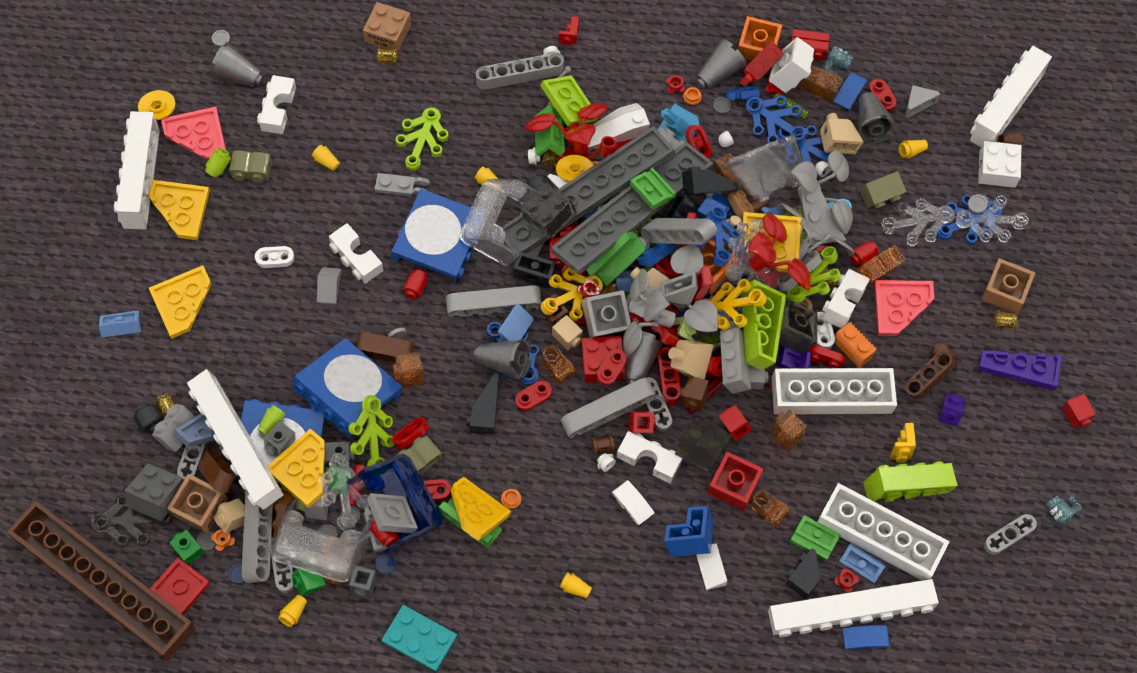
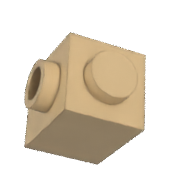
[552,315,583,351]
[213,498,245,533]

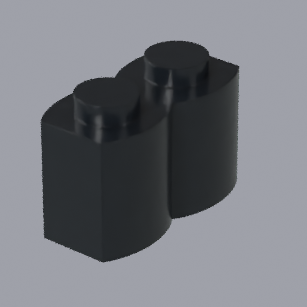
[661,192,700,218]

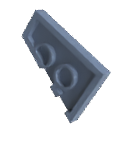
[174,414,215,447]

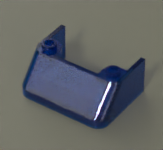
[346,454,443,555]

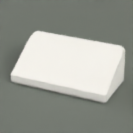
[696,543,727,590]

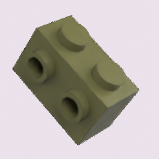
[859,171,907,209]

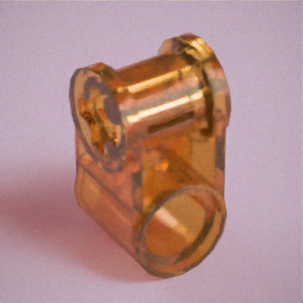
[542,345,577,385]
[751,490,791,528]

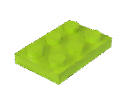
[540,75,598,127]

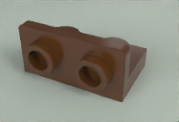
[272,489,295,540]

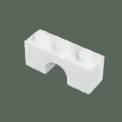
[257,75,296,134]
[329,223,383,284]
[822,269,870,328]
[617,431,683,484]

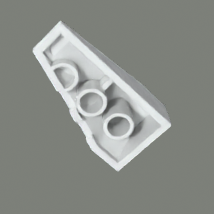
[588,103,650,151]

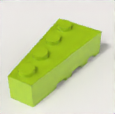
[741,280,786,370]
[863,461,958,503]

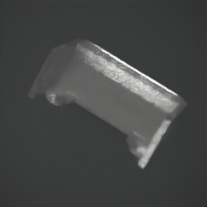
[460,179,545,267]
[272,497,372,582]

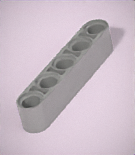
[476,53,564,89]
[640,218,717,245]
[446,286,542,318]
[560,378,657,439]
[242,490,273,583]

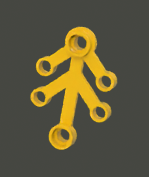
[541,267,603,321]
[703,279,766,331]

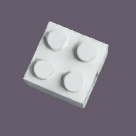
[769,37,814,93]
[978,141,1021,188]

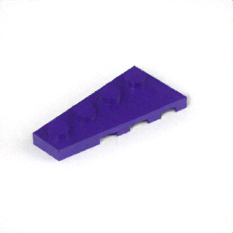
[978,350,1062,390]

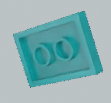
[381,605,457,672]

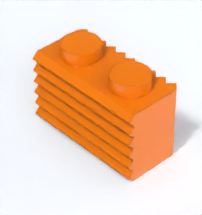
[834,322,876,368]

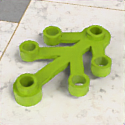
[396,108,448,171]
[787,246,841,304]
[349,395,394,474]

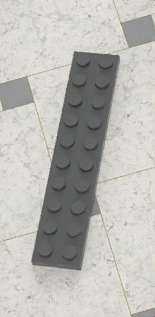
[497,126,676,258]
[551,142,713,275]

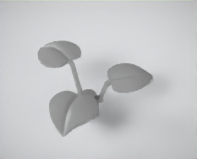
[790,150,853,235]
[776,203,854,260]
[629,244,718,332]
[623,268,675,358]

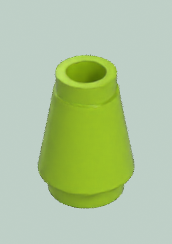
[257,405,286,436]

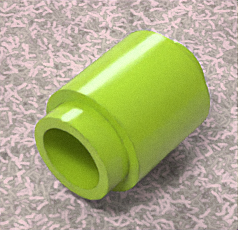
[205,148,231,177]

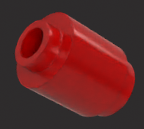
[850,241,879,267]
[403,269,428,299]
[705,357,723,377]
[370,519,400,548]

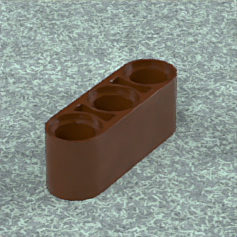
[356,332,415,365]
[905,351,955,399]
[198,449,236,493]

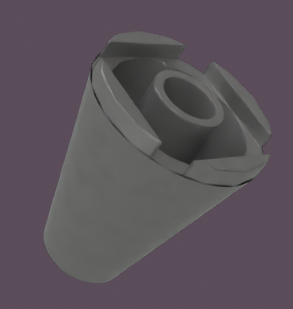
[696,38,747,89]
[209,42,263,87]
[858,92,896,143]
[623,331,663,385]
[474,340,531,379]

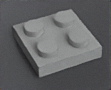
[367,493,418,533]

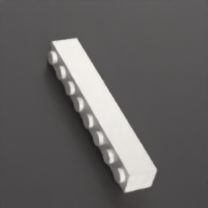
[187,369,283,510]
[768,579,939,637]

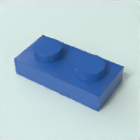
[637,243,679,267]

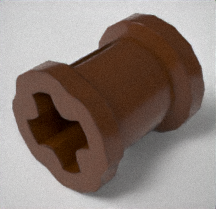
[592,434,615,455]

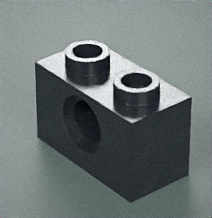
[513,251,556,288]

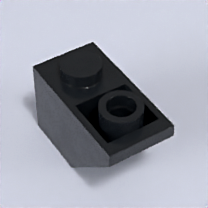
[786,548,821,599]

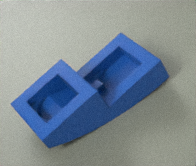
[833,72,868,111]
[843,625,890,650]

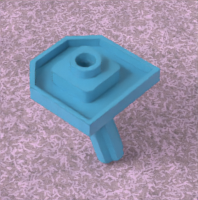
[657,103,700,143]

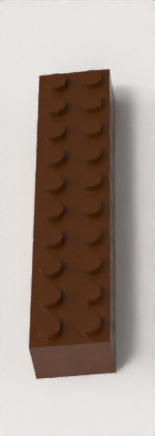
[7,501,196,662]

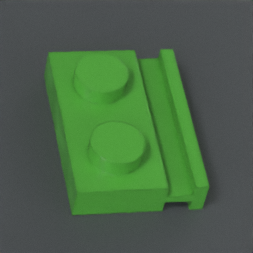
[630,168,676,210]
[790,515,840,561]

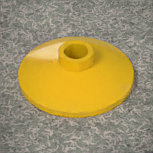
[138,90,176,120]
[556,155,593,182]

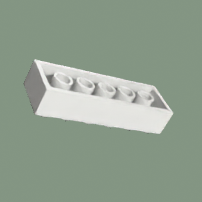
[970,46,1052,147]
[114,111,160,229]
[771,368,897,414]
[818,483,950,581]

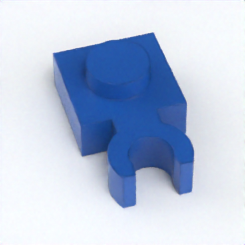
[725,86,760,101]

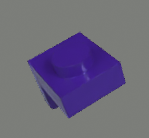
[778,346,811,369]
[939,393,965,427]

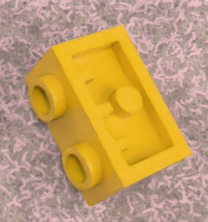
[890,423,916,463]

